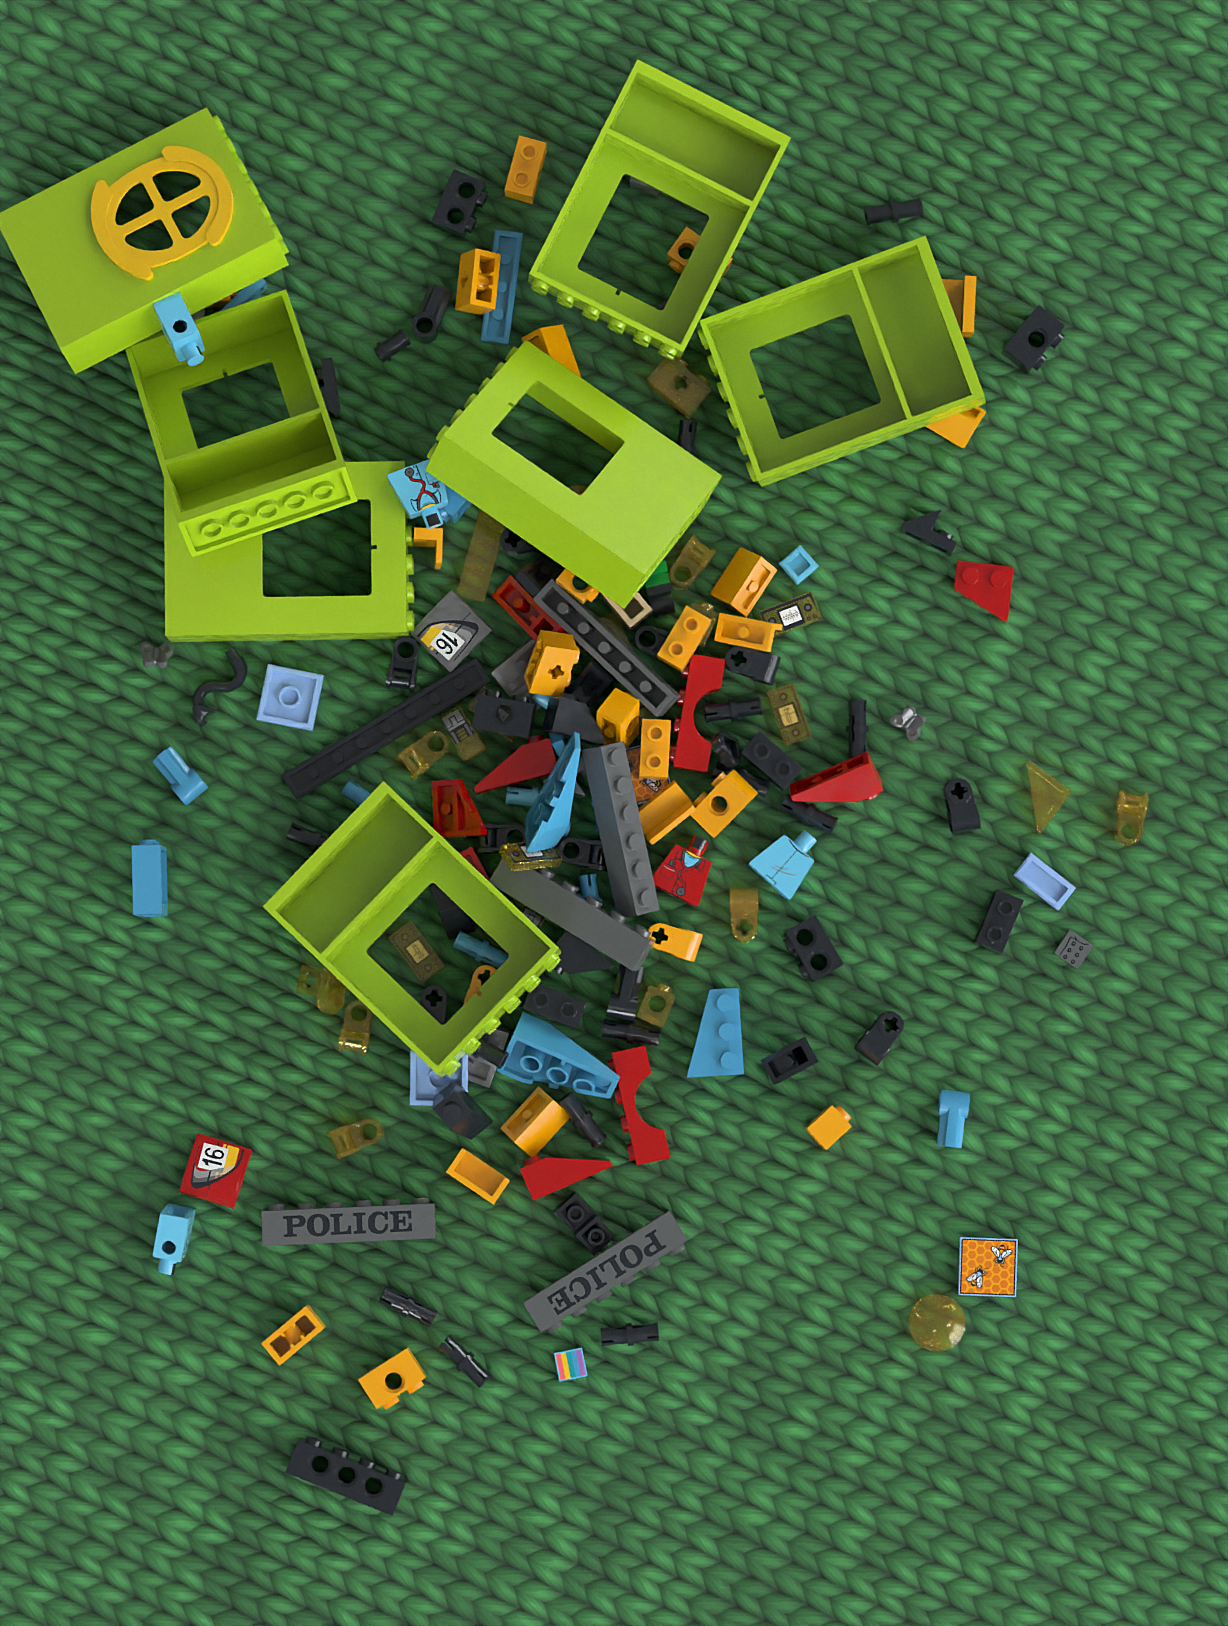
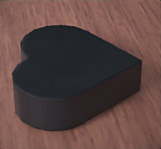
[711,732,741,769]

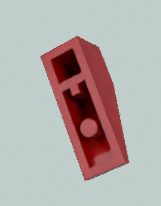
[492,575,568,641]
[474,735,556,795]
[790,751,883,802]
[520,1154,613,1201]

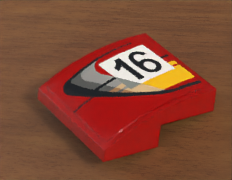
[179,1133,252,1209]

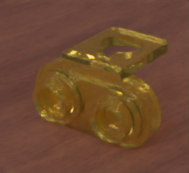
[296,965,346,1014]

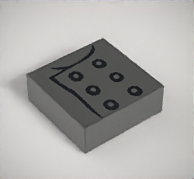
[1053,930,1094,969]

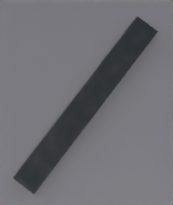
[282,657,491,800]

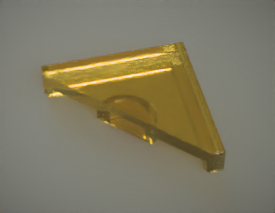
[1026,760,1072,834]

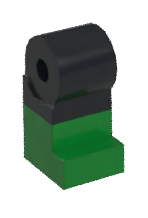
[644,560,675,618]

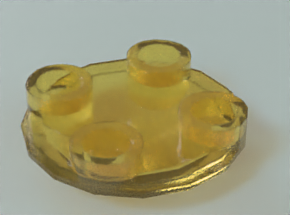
[908,1294,966,1351]

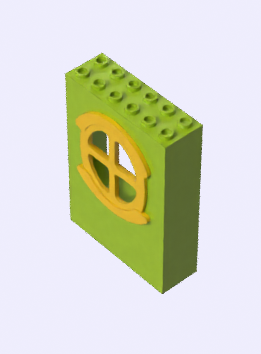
[0,107,289,374]

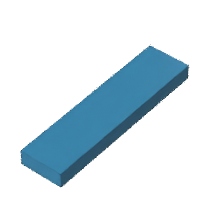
[480,230,523,346]

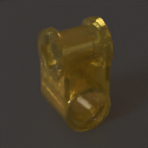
[669,535,717,590]
[395,731,450,781]
[1114,789,1148,846]
[730,887,759,943]
[338,1000,373,1056]
[326,1118,384,1160]

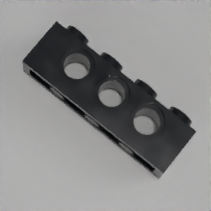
[285,1435,407,1516]

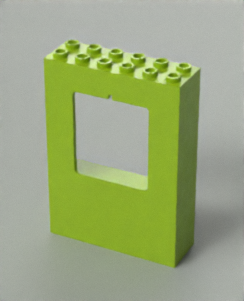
[528,59,791,360]
[697,235,986,487]
[125,289,357,557]
[425,340,722,609]
[164,461,415,642]
[263,781,561,1078]

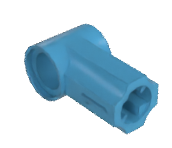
[152,746,208,806]
[936,1089,970,1148]

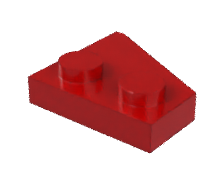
[953,560,1014,622]
[432,779,487,838]

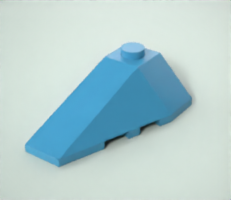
[525,732,581,853]
[497,1012,620,1099]

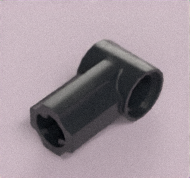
[412,284,452,344]
[606,964,644,1022]

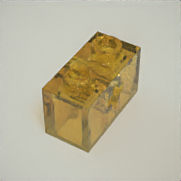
[646,357,712,420]

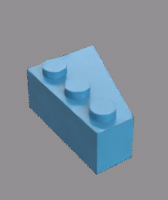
[686,988,744,1078]

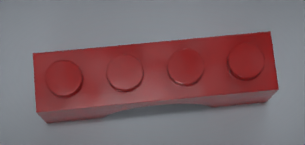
[669,654,725,774]
[607,1046,671,1165]

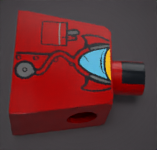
[653,835,712,907]

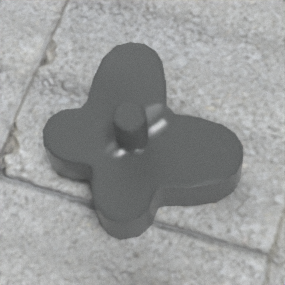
[140,642,173,668]
[890,705,926,741]

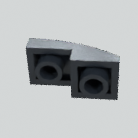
[554,1191,615,1256]

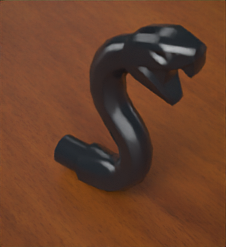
[192,647,248,726]

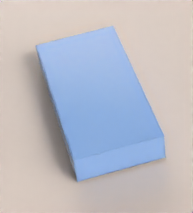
[1012,853,1076,911]

